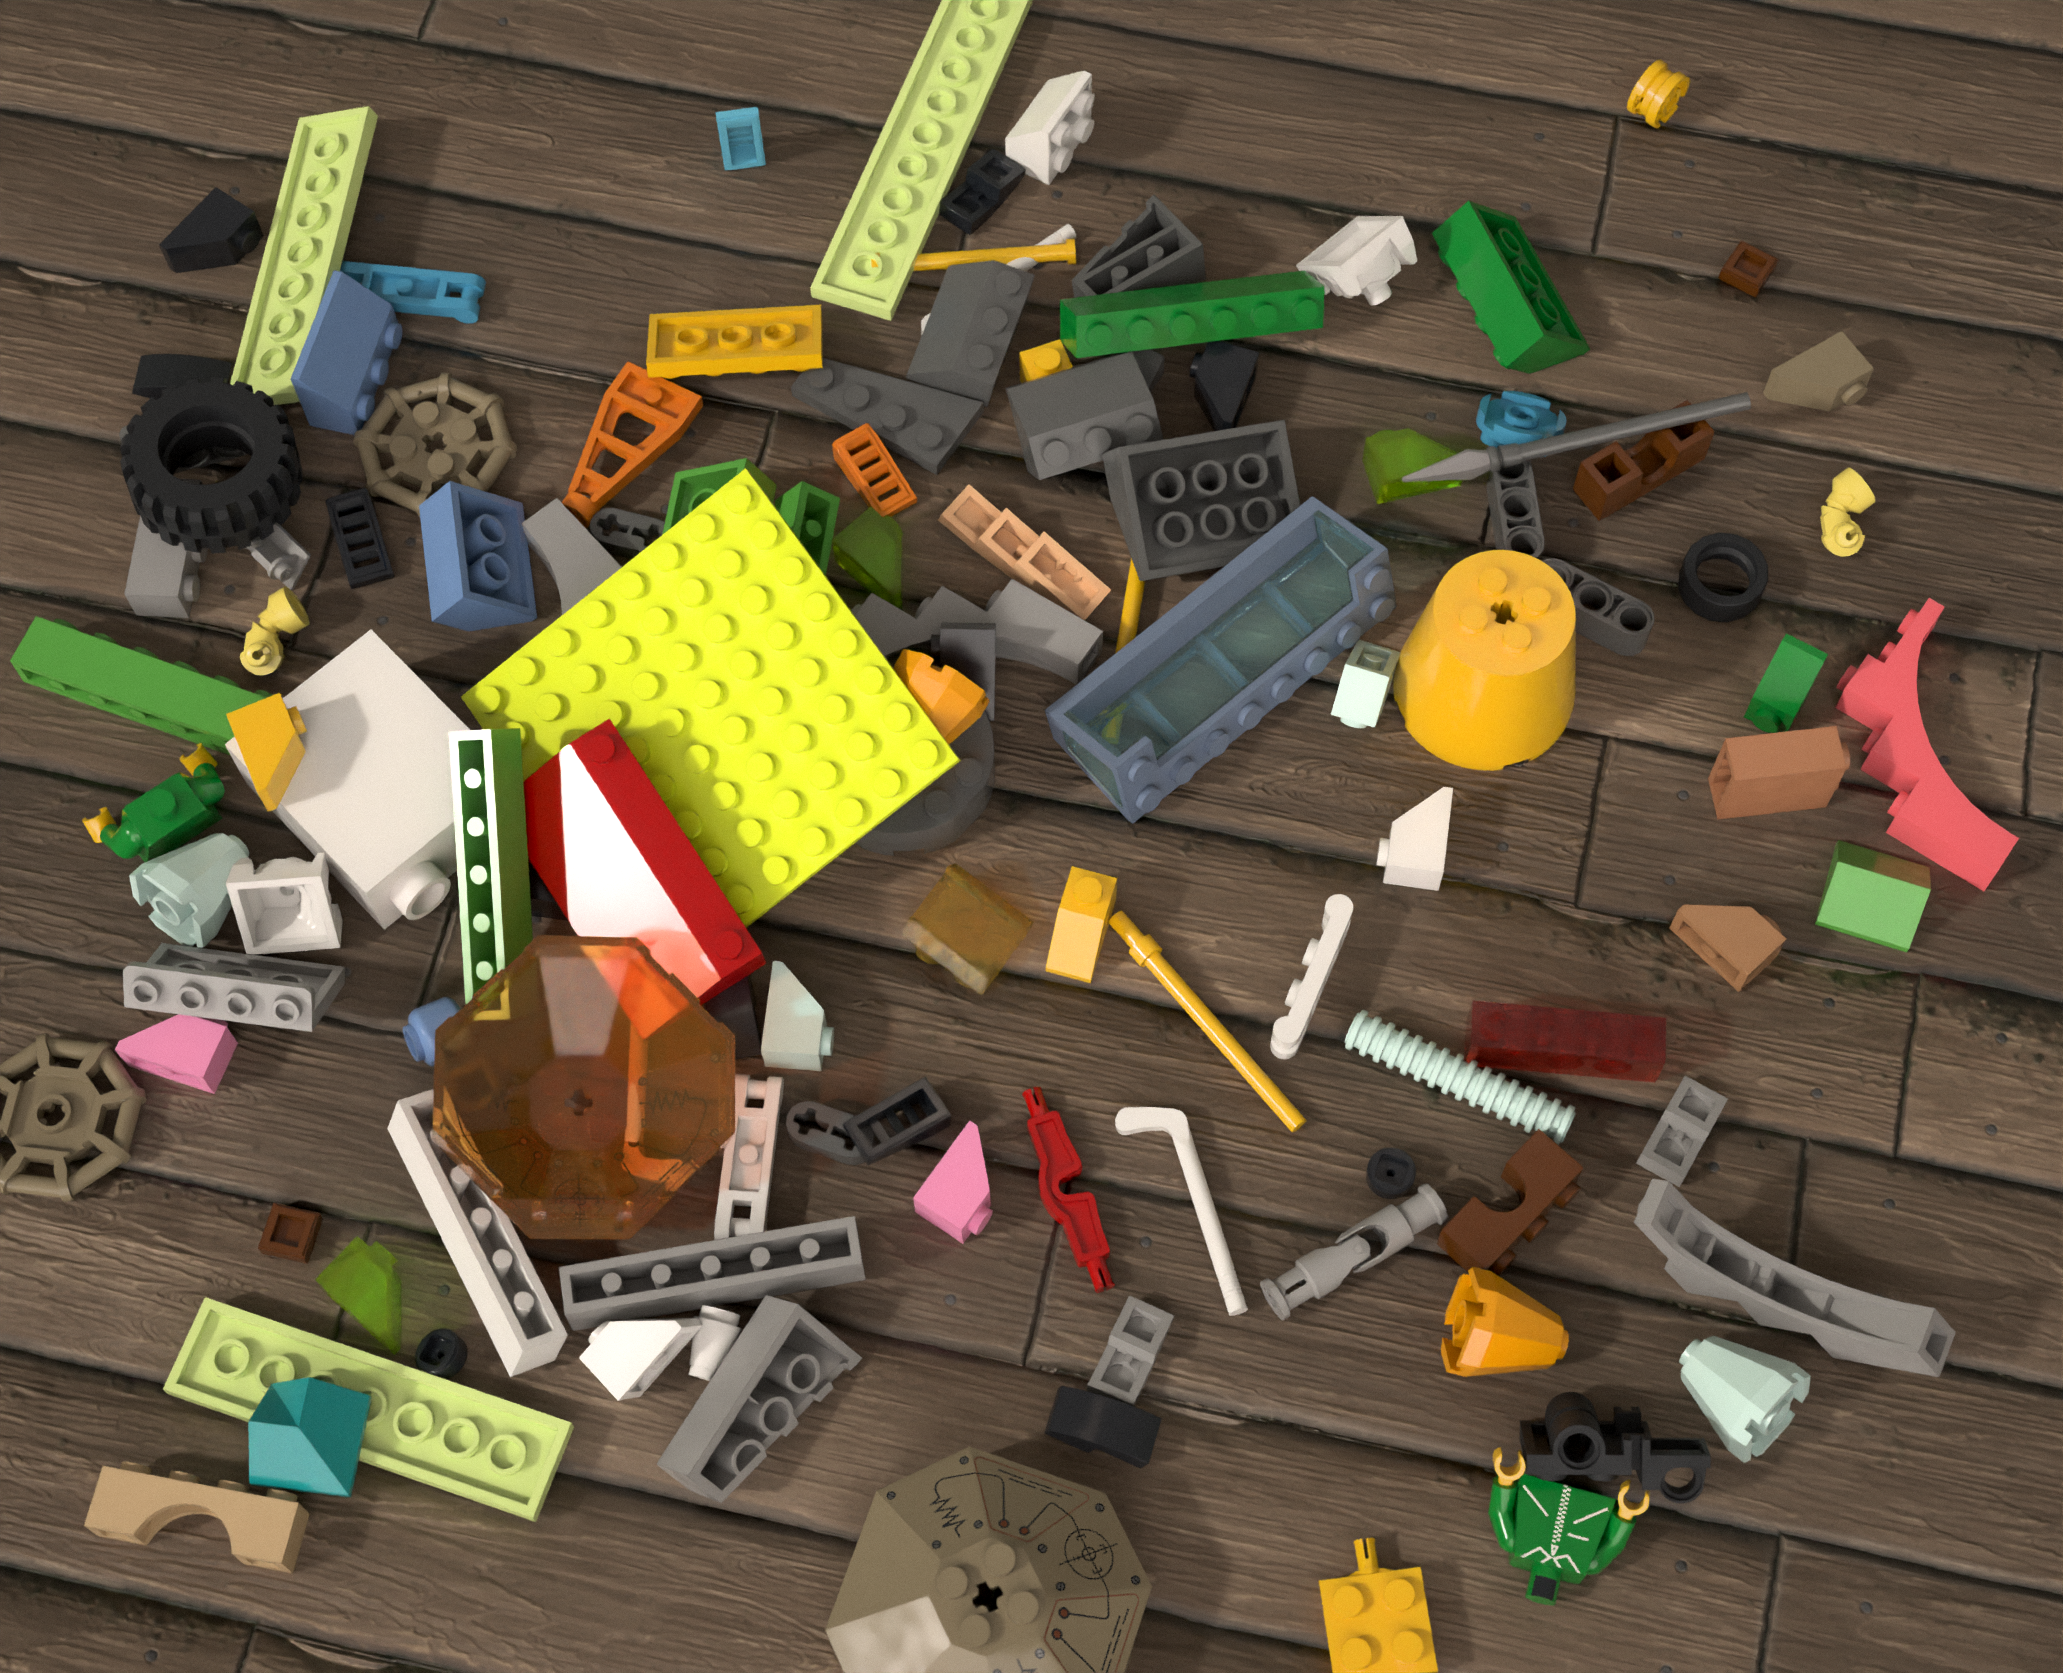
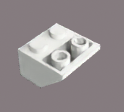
[1005,70,1095,185]

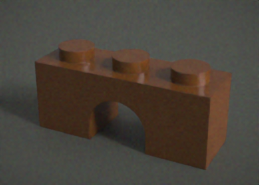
[1573,399,1715,521]
[1437,1129,1583,1276]

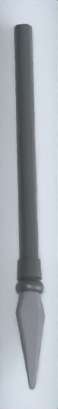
[1402,392,1751,482]

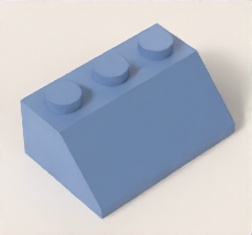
[291,270,402,435]
[419,481,537,631]

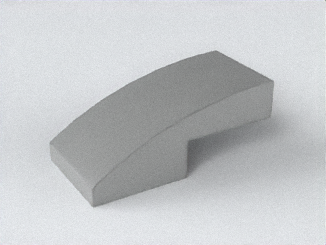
[1636,1076,1728,1187]
[1086,1295,1175,1407]

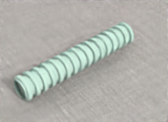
[1344,1009,1576,1145]

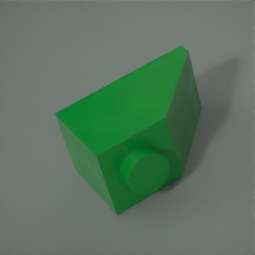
[1744,633,1828,733]

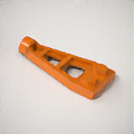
[561,361,703,528]

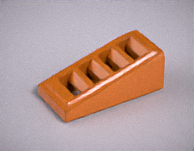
[832,423,917,523]

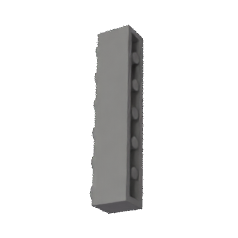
[559,1216,866,1331]

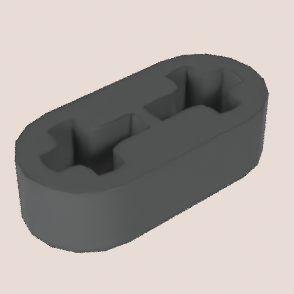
[590,508,665,559]
[786,1101,876,1165]

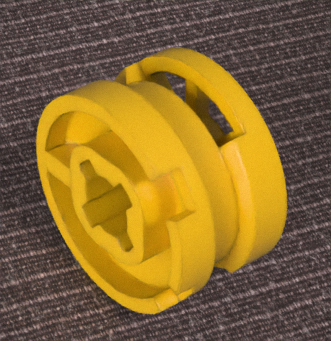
[1627,59,1690,129]

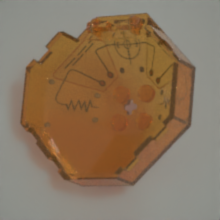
[431,935,735,1240]

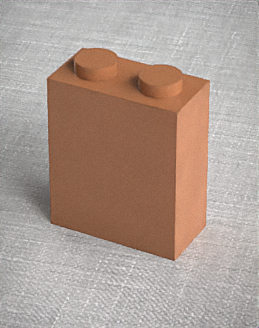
[1708,726,1850,820]

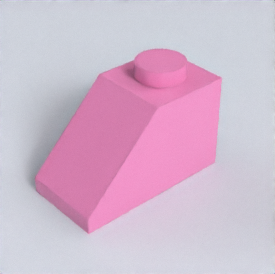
[115,1014,238,1094]
[913,1121,993,1244]

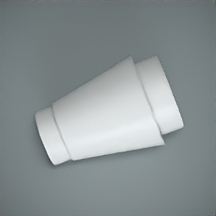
[688,1305,742,1381]

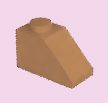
[1669,904,1787,992]

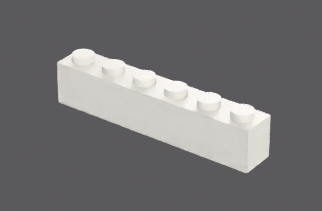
[387,1086,568,1377]

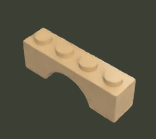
[84,1462,310,1573]

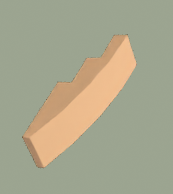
[938,484,1111,620]

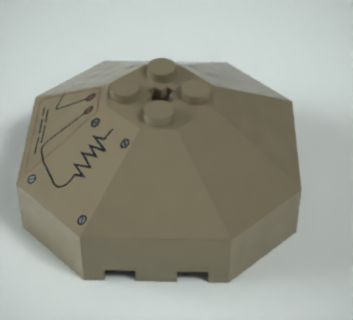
[825,1447,1152,1673]

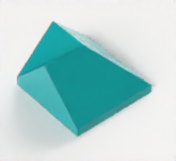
[248,1377,372,1497]

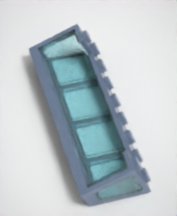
[1045,496,1397,824]

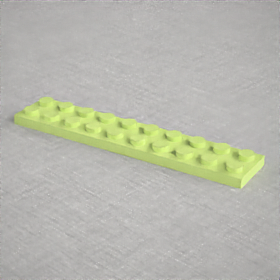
[810,0,1033,321]

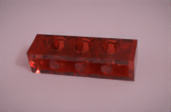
[1464,1000,1666,1083]

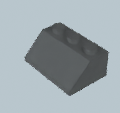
[906,260,1035,408]
[1006,352,1164,480]

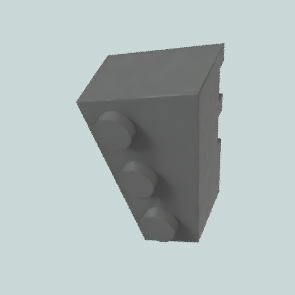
[1072,194,1206,298]

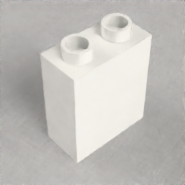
[225,629,470,930]

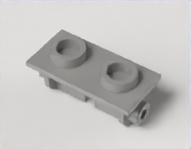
[245,523,311,590]

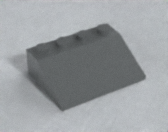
[1102,420,1300,582]

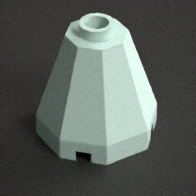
[129,833,249,947]
[1679,1336,1811,1463]

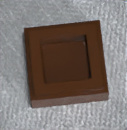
[1718,240,1779,298]
[258,1203,323,1264]

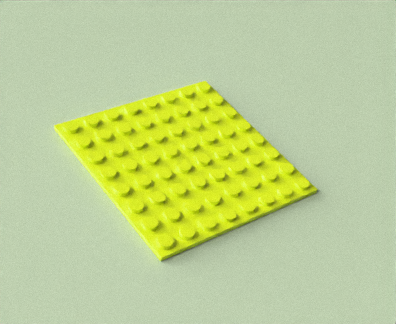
[461,468,961,928]

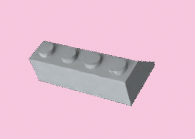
[656,1295,862,1503]

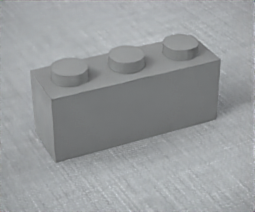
[124,479,208,618]

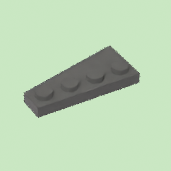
[791,358,984,475]

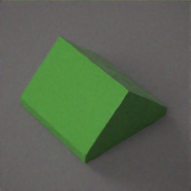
[1815,840,1931,952]

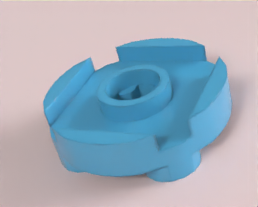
[1476,391,1566,457]

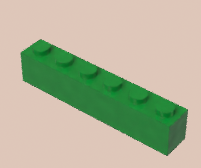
[1060,270,1325,358]

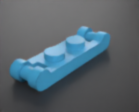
[340,261,486,324]

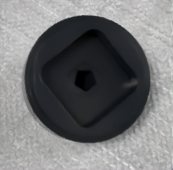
[1366,1147,1416,1199]
[415,1328,468,1380]

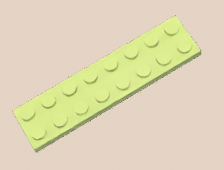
[230,106,378,405]
[163,1297,574,1522]

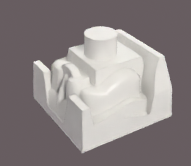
[1296,216,1417,306]
[225,852,343,955]

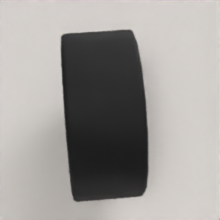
[1678,532,1768,622]

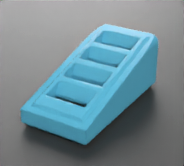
[715,107,766,171]

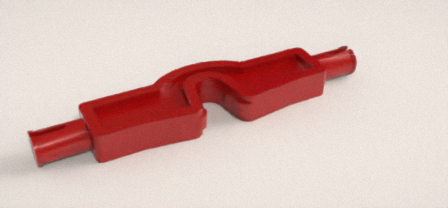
[1022,1086,1115,1293]

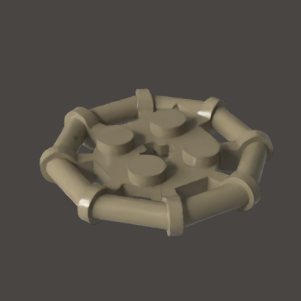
[353,372,517,518]
[0,1033,147,1203]

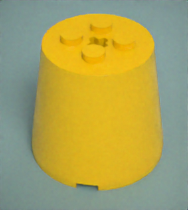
[1393,550,1576,771]

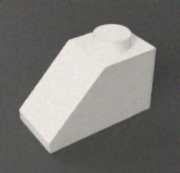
[1376,787,1453,891]
[579,1318,703,1401]

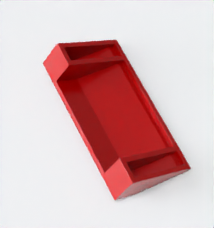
[523,718,767,1041]

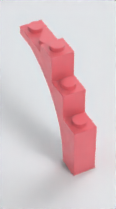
[1835,598,2019,892]

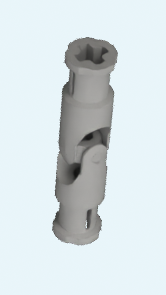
[1260,1183,1449,1320]

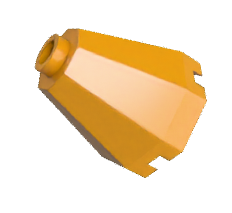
[894,649,990,744]
[1441,1267,1569,1377]

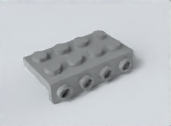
[123,943,345,1032]

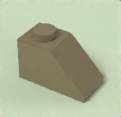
[1763,331,1874,412]

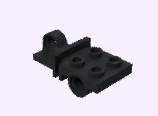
[1520,1392,1711,1503]

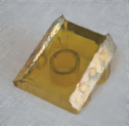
[902,863,1034,995]

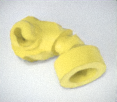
[1820,467,1875,557]
[240,586,309,676]

